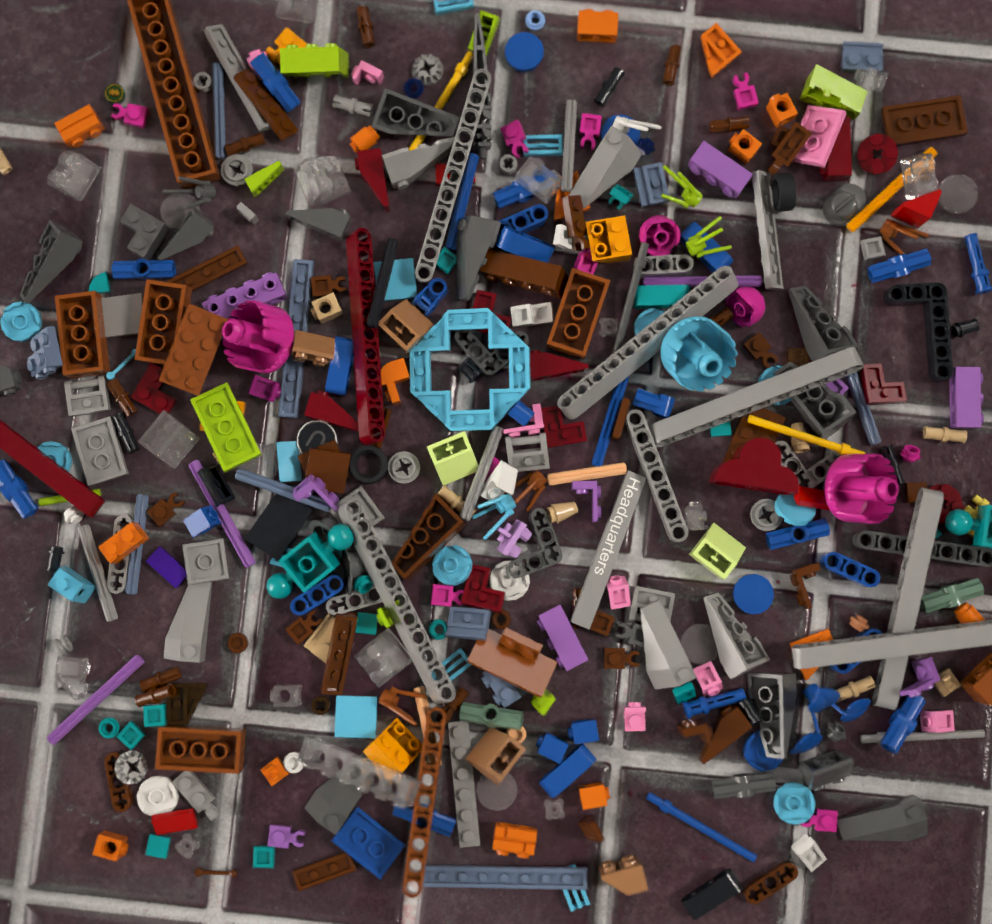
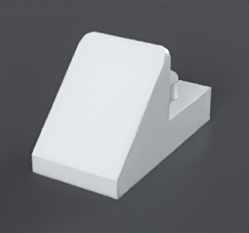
[553,224,588,255]
[480,460,518,500]
[791,834,827,872]

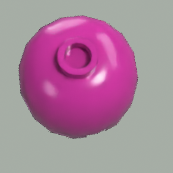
[639,215,681,256]
[726,286,766,328]

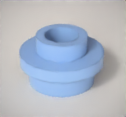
[526,10,545,31]

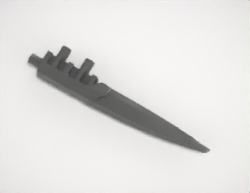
[471,12,492,160]

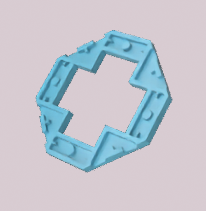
[410,308,531,431]

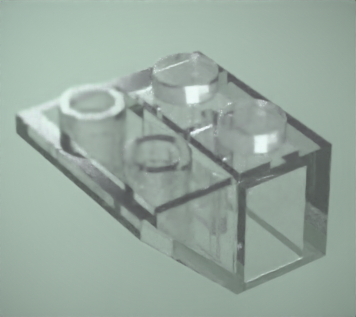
[46,150,101,202]
[294,156,351,205]
[138,410,200,469]
[354,628,412,688]

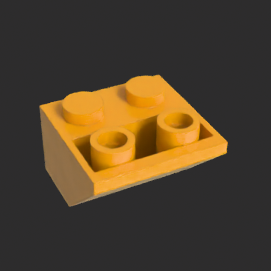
[585,215,632,263]
[363,718,423,781]

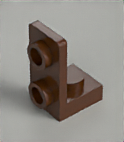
[790,563,821,609]

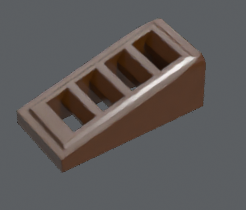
[578,814,605,842]

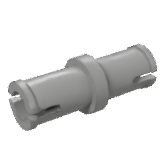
[333,95,374,117]

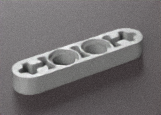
[107,515,134,594]
[326,581,396,615]

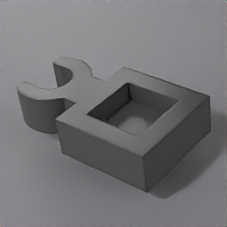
[615,621,644,647]

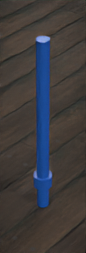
[646,792,757,862]

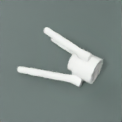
[613,116,661,155]

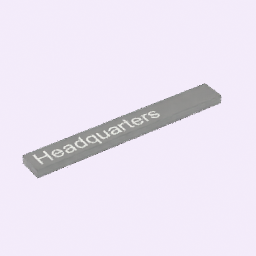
[569,470,646,630]

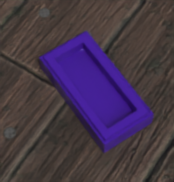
[146,546,187,588]

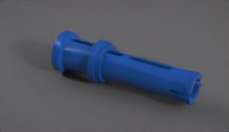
[964,233,992,295]
[682,688,746,719]

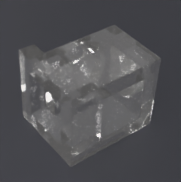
[854,67,889,93]
[684,501,709,531]

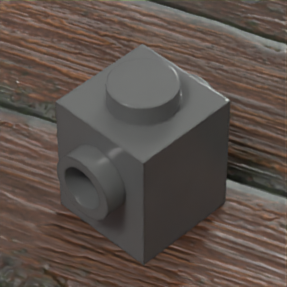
[0,366,22,396]

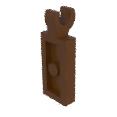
[766,122,812,175]
[562,195,589,251]

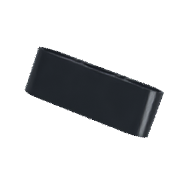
[681,868,743,920]

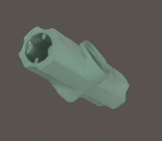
[920,578,984,613]
[459,702,524,731]

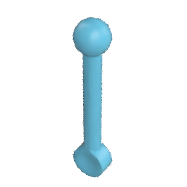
[106,349,136,380]

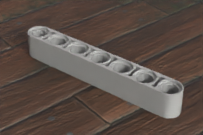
[625,409,688,542]

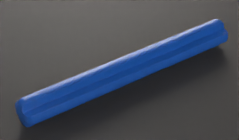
[445,153,479,250]
[592,375,630,467]

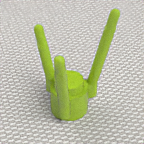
[661,165,703,208]
[685,216,732,258]

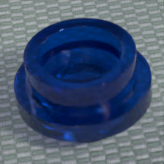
[404,78,424,99]
[637,137,655,155]

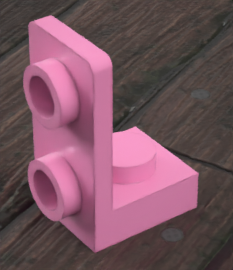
[503,403,544,438]

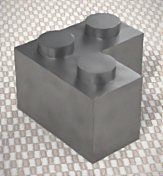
[120,204,171,260]

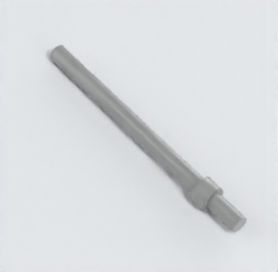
[860,729,985,745]

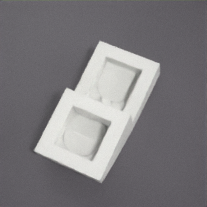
[510,302,554,327]

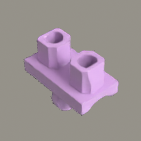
[496,519,532,558]

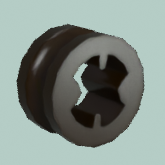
[311,696,331,715]

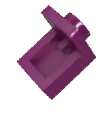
[248,374,281,402]

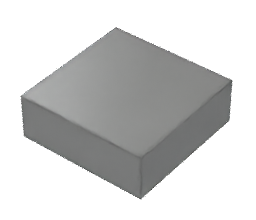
[236,202,259,225]
[860,236,886,261]

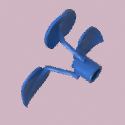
[789,683,872,754]

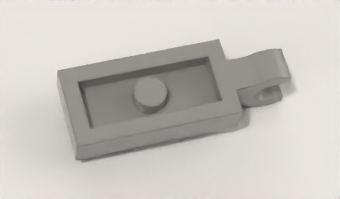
[172,771,221,821]

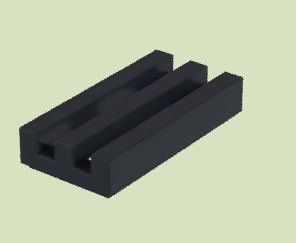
[197,463,235,507]

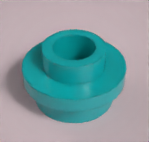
[353,575,373,594]
[428,619,448,640]
[98,717,120,738]

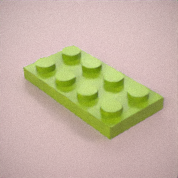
[190,382,262,473]

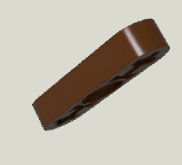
[104,751,133,812]
[743,861,798,904]

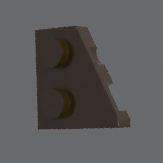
[166,683,208,725]

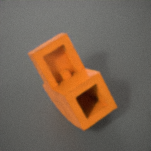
[381,358,410,405]

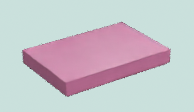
[792,105,846,167]

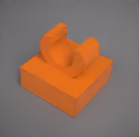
[260,756,290,786]

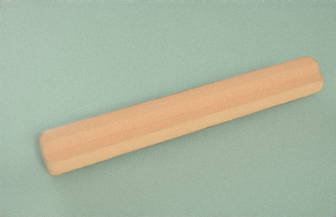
[547,462,627,485]
[413,686,442,766]

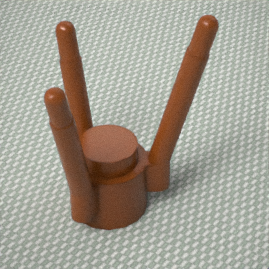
[879,218,929,255]
[504,470,547,512]
[379,686,427,726]

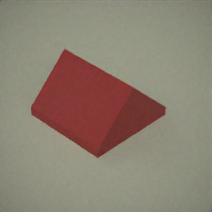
[891,189,942,229]

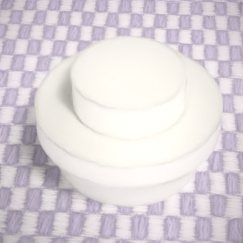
[64,506,84,524]
[283,752,304,773]

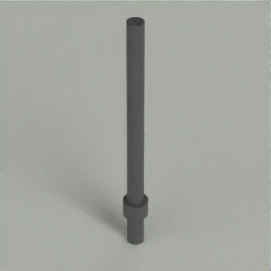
[611,242,649,355]

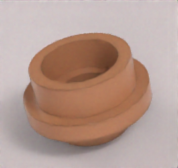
[849,614,870,632]

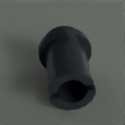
[951,318,980,338]
[46,546,65,572]
[738,698,763,726]

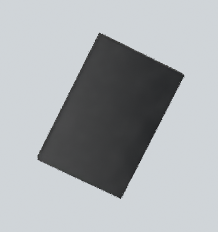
[244,494,313,561]

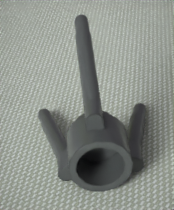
[162,176,216,209]

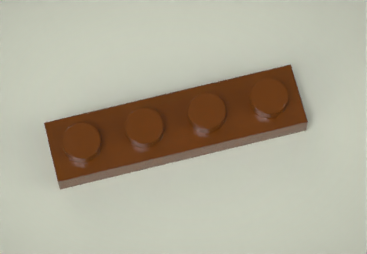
[233,68,299,142]
[167,245,248,292]
[321,613,358,696]

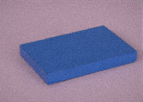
[331,807,406,879]

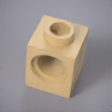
[310,292,344,324]

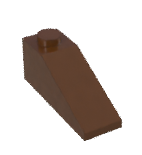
[698,705,752,765]

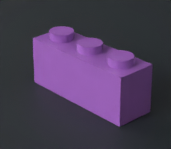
[687,141,753,199]
[949,367,984,430]
[537,604,588,671]

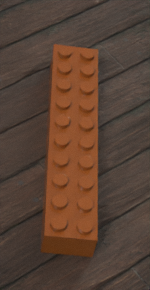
[127,0,221,189]

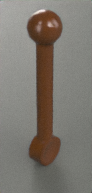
[194,868,238,877]

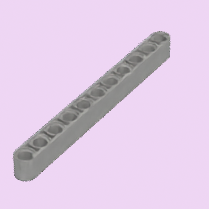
[415,69,491,283]
[557,266,739,420]
[649,347,864,448]
[872,488,943,710]
[338,499,456,704]
[792,620,992,669]

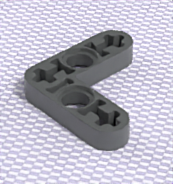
[455,330,529,376]
[506,508,563,579]

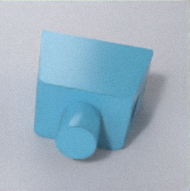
[48,565,96,603]

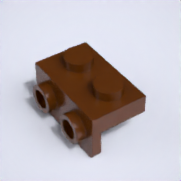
[677,718,714,745]

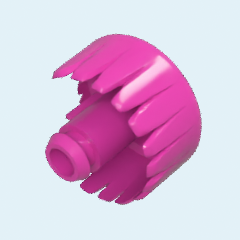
[222,300,294,373]
[824,454,898,524]

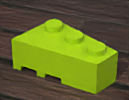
[280,43,349,77]
[799,64,868,120]

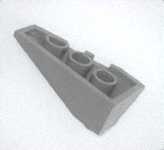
[569,125,642,209]
[382,136,461,190]
[164,582,212,663]
[704,593,770,680]
[640,599,697,689]

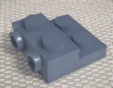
[27,326,63,380]
[481,671,528,708]

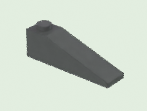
[371,88,460,136]
[457,215,501,301]
[20,220,83,304]
[788,285,859,362]
[774,362,856,439]
[747,672,797,759]
[304,753,378,835]
[837,795,928,841]

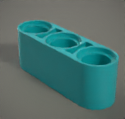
[633,285,690,309]

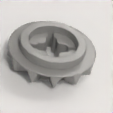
[412,53,443,85]
[221,154,253,187]
[388,451,420,484]
[750,499,783,531]
[115,751,148,784]

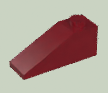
[820,117,852,182]
[354,148,390,212]
[530,350,589,382]
[304,390,359,432]

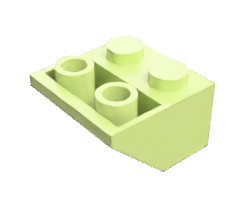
[427,431,478,486]
[689,523,746,580]

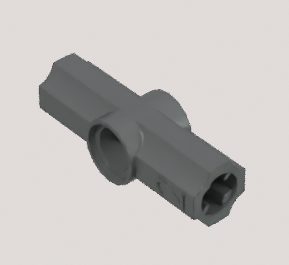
[711,772,776,799]

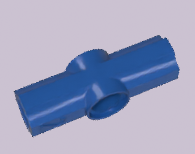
[250,52,301,113]
[492,170,554,210]
[867,248,932,283]
[112,259,176,281]
[0,459,39,519]
[765,518,830,550]
[880,695,926,754]
[392,797,456,837]

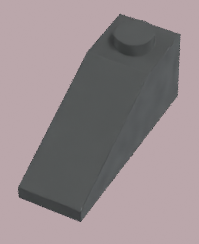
[157,207,214,260]
[286,208,352,242]

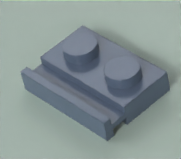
[841,41,884,74]
[633,162,670,208]
[445,607,491,641]

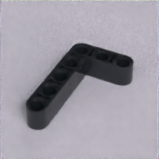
[883,282,953,383]

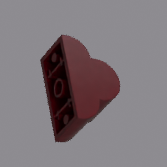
[709,438,799,496]

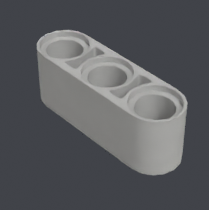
[633,254,694,279]

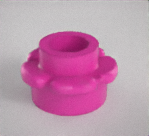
[900,445,921,463]

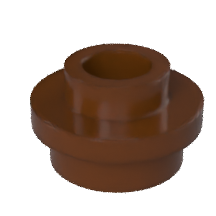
[491,609,511,630]

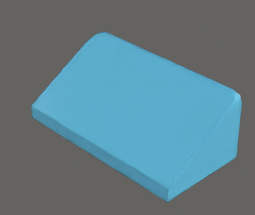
[276,441,302,483]

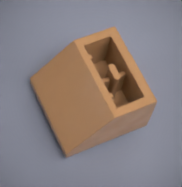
[378,299,434,355]
[289,330,335,367]
[465,728,526,785]
[598,854,648,895]

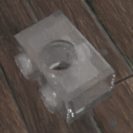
[900,153,938,199]
[515,156,562,204]

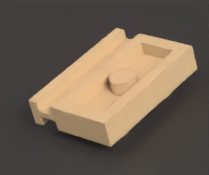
[304,613,335,663]

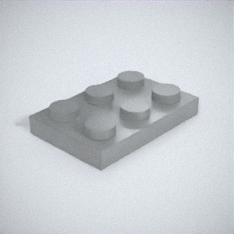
[71,416,129,487]

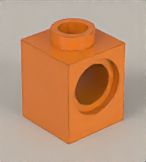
[766,93,798,128]
[728,129,762,165]
[578,782,610,810]
[92,830,129,861]

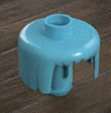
[661,316,737,392]

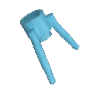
[472,494,516,540]

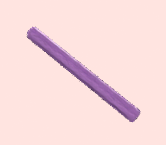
[643,275,762,288]
[188,460,256,568]
[47,655,144,745]

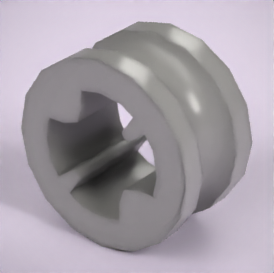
[193,72,212,93]
[500,154,517,175]
[54,635,73,656]

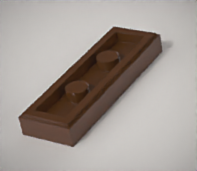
[292,851,358,892]

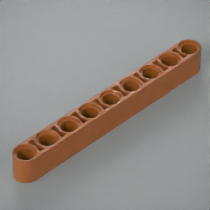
[403,707,447,898]

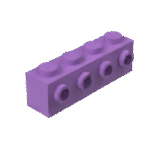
[202,272,288,319]

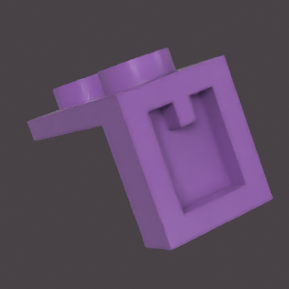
[293,474,339,512]
[571,481,601,522]
[899,657,940,698]

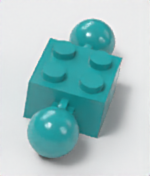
[945,505,992,549]
[266,524,354,599]

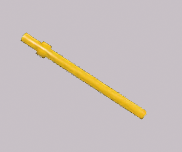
[409,51,473,151]
[747,415,865,455]

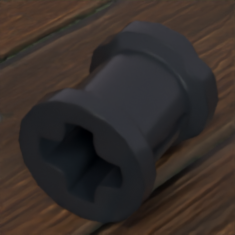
[456,357,483,384]

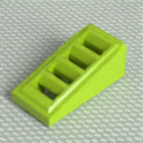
[468,10,501,56]
[245,160,285,197]
[530,689,556,715]

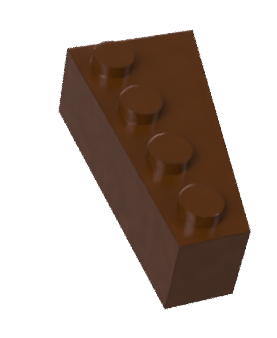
[479,249,569,300]
[392,493,466,581]

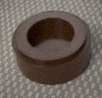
[227,633,249,653]

